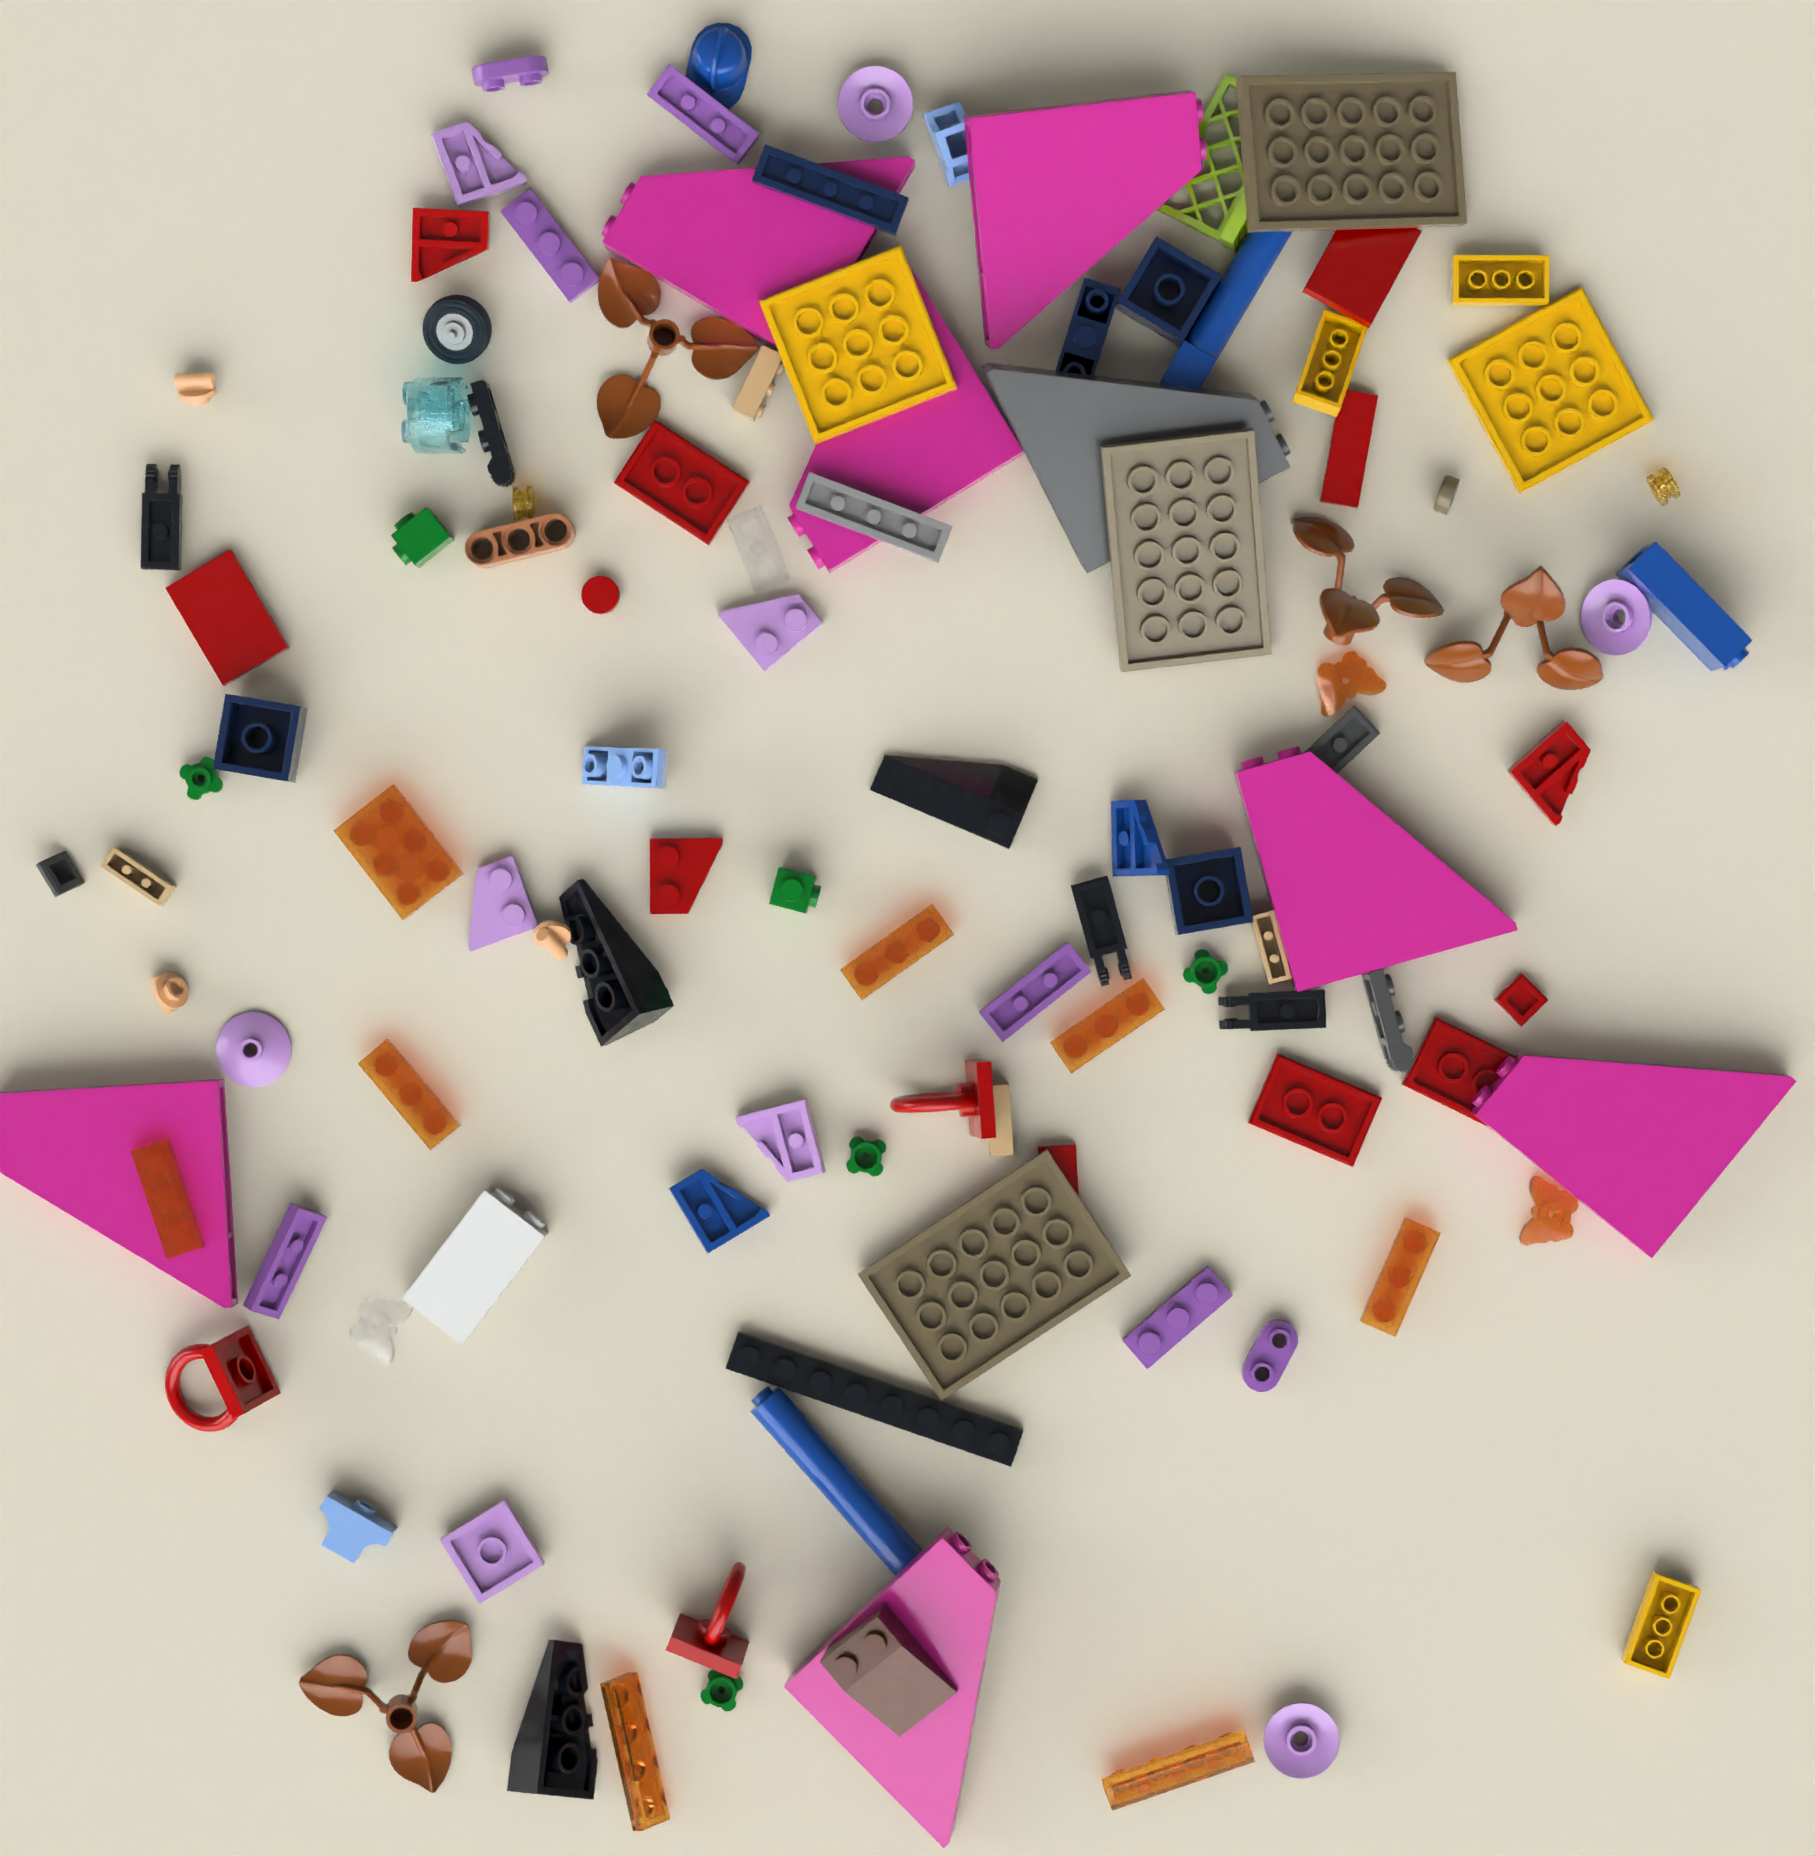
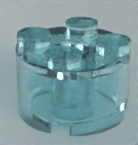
[401,377,471,454]

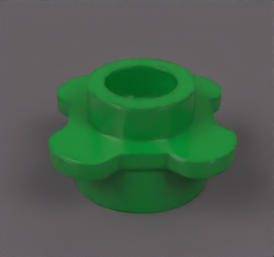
[179,757,223,800]
[1183,949,1228,994]
[846,1136,886,1177]
[700,1669,743,1712]

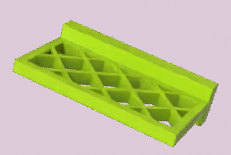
[1156,74,1248,253]

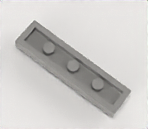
[795,472,952,563]

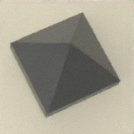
[36,850,85,897]

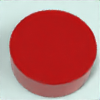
[581,576,620,615]

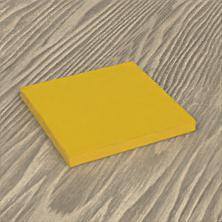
[759,245,957,445]
[1447,287,1654,494]

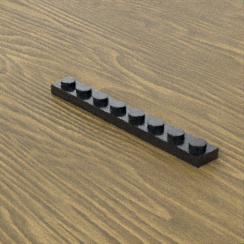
[726,1331,1023,1467]

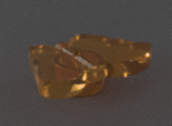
[1317,651,1386,717]
[1519,1175,1579,1246]

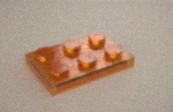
[333,784,464,920]

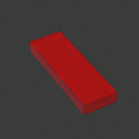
[1320,390,1378,509]

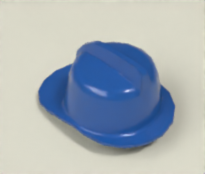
[685,23,752,109]

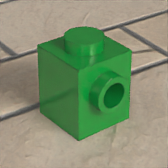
[391,507,454,568]
[769,867,821,914]

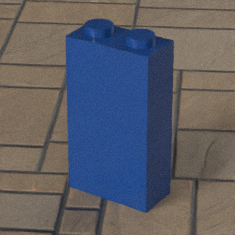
[1616,542,1753,671]

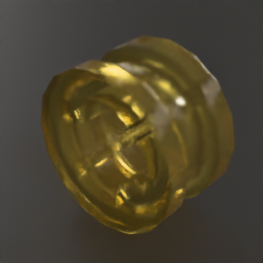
[1646,467,1680,506]
[512,486,535,521]

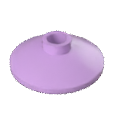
[837,66,913,143]
[1581,579,1652,655]
[216,1012,292,1087]
[1264,1702,1340,1779]

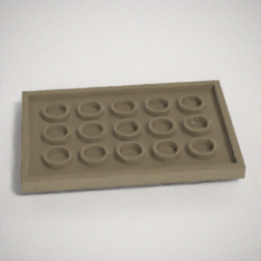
[1236,72,1467,233]
[1100,428,1272,672]
[858,1149,1131,1401]

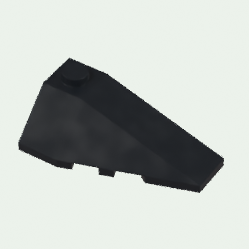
[870,755,1038,849]
[559,879,674,1047]

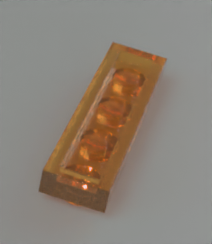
[600,1672,670,1831]
[1101,1730,1255,1811]

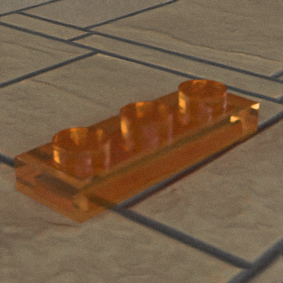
[840,904,954,1000]
[1050,978,1165,1073]
[358,1039,461,1150]
[130,1138,205,1259]
[1359,1217,1441,1337]

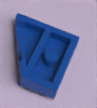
[1111,800,1170,876]
[668,1169,770,1253]

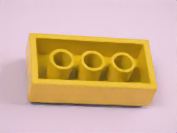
[1451,255,1550,306]
[1292,309,1368,417]
[1621,1571,1701,1679]

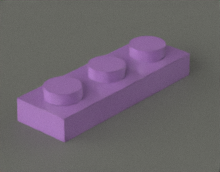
[647,64,761,165]
[500,188,599,303]
[979,942,1092,1042]
[243,1203,327,1319]
[1122,1266,1233,1369]

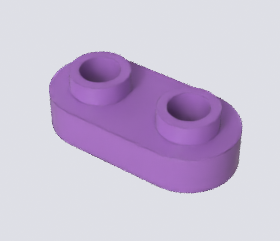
[472,56,549,92]
[1242,1319,1298,1392]

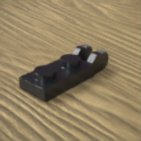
[467,380,516,488]
[141,464,183,571]
[1070,876,1132,987]
[1218,990,1326,1031]

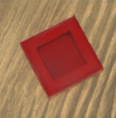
[1493,973,1548,1027]

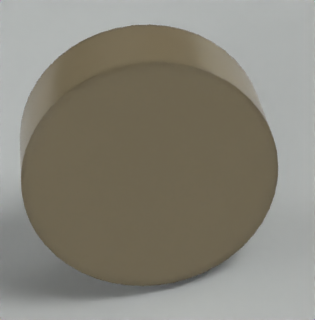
[1433,475,1460,515]

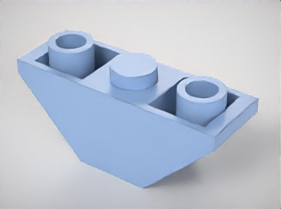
[582,746,668,789]

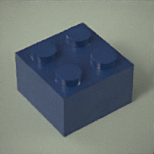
[1115,236,1222,347]
[213,694,308,783]
[1165,847,1253,935]

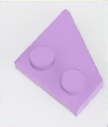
[431,121,527,207]
[718,594,823,672]
[468,856,539,951]
[735,1098,826,1182]

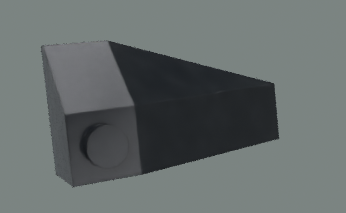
[507,1640,598,1800]

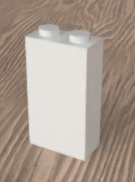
[402,1187,548,1344]

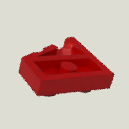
[411,208,490,282]
[1507,720,1591,826]
[650,838,723,914]

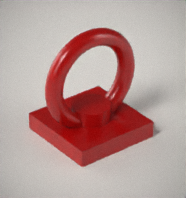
[890,1059,997,1139]
[165,1325,281,1432]
[666,1562,750,1679]

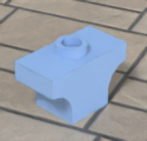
[923,101,969,187]
[320,1490,398,1563]

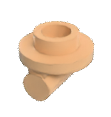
[174,372,217,406]
[533,920,571,961]
[150,972,189,1014]

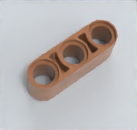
[465,513,576,568]

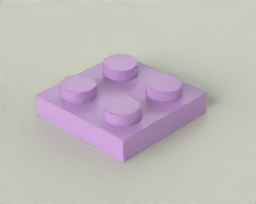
[440,1498,545,1604]

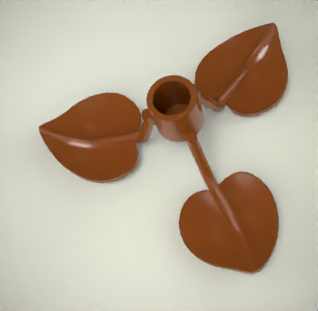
[596,258,759,439]
[1290,517,1445,645]
[1424,566,1604,690]
[299,1620,472,1793]

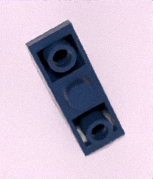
[1055,277,1121,375]

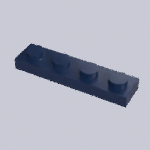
[752,144,909,236]

